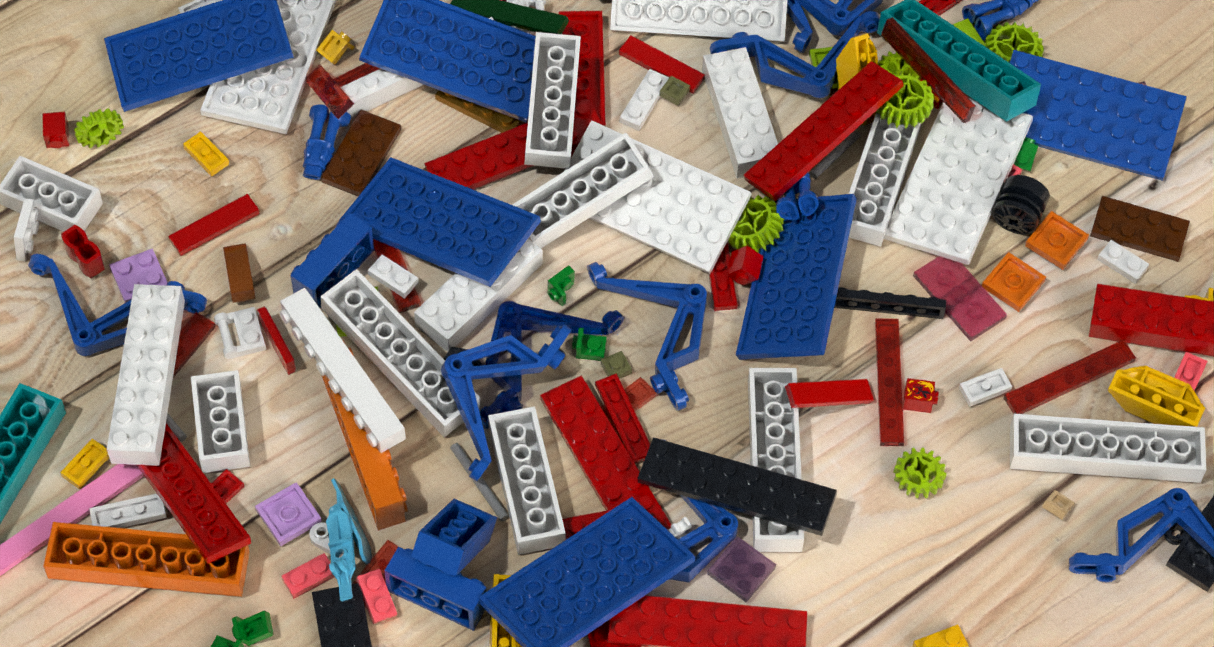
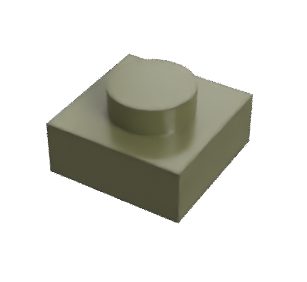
[659,76,690,105]
[601,351,632,379]

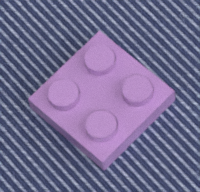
[109,248,168,303]
[255,482,322,547]

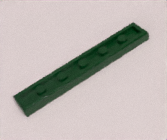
[450,0,569,34]

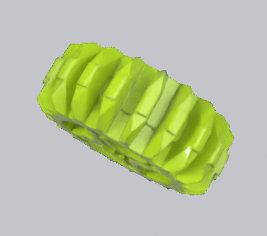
[985,21,1044,63]
[876,71,934,129]
[728,195,784,252]

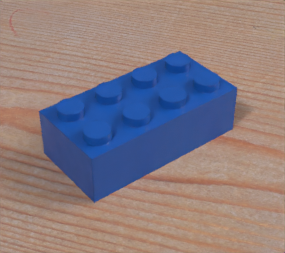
[290,213,374,308]
[411,498,498,576]
[384,546,487,631]

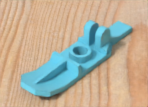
[329,478,372,565]
[326,510,356,601]

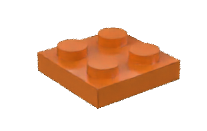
[1025,211,1089,270]
[981,252,1046,312]

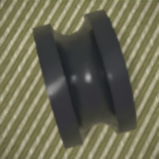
[1164,523,1187,545]

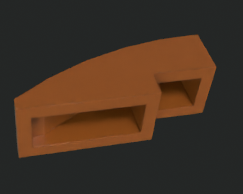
[223,243,256,303]

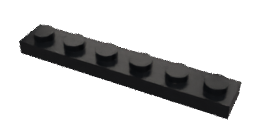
[834,287,946,319]

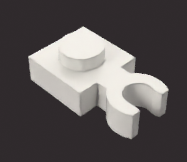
[668,517,692,539]

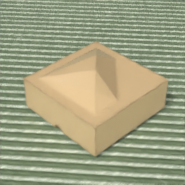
[1042,490,1075,520]

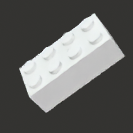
[0,156,103,232]
[191,370,250,473]

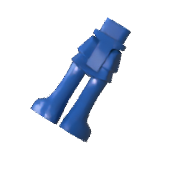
[962,0,1038,40]
[302,104,351,180]
[776,172,819,221]

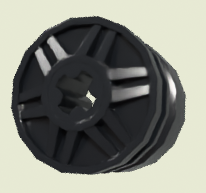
[992,175,1050,235]

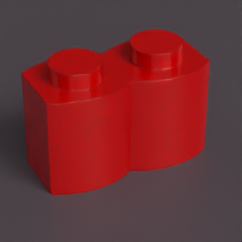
[61,225,105,278]

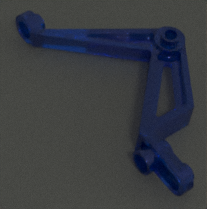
[479,301,625,429]

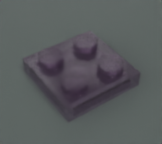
[707,536,776,603]

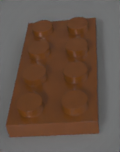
[321,109,401,196]
[1090,196,1190,262]

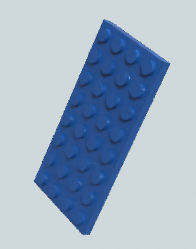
[104,0,294,112]
[359,0,536,122]
[1010,50,1187,181]
[340,157,541,287]
[736,194,857,360]
[479,497,695,647]

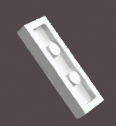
[619,69,669,131]
[89,494,167,528]

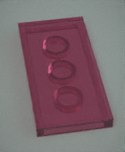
[913,256,1007,342]

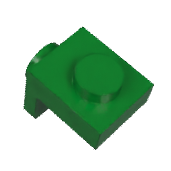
[1014,137,1039,171]
[232,610,274,646]

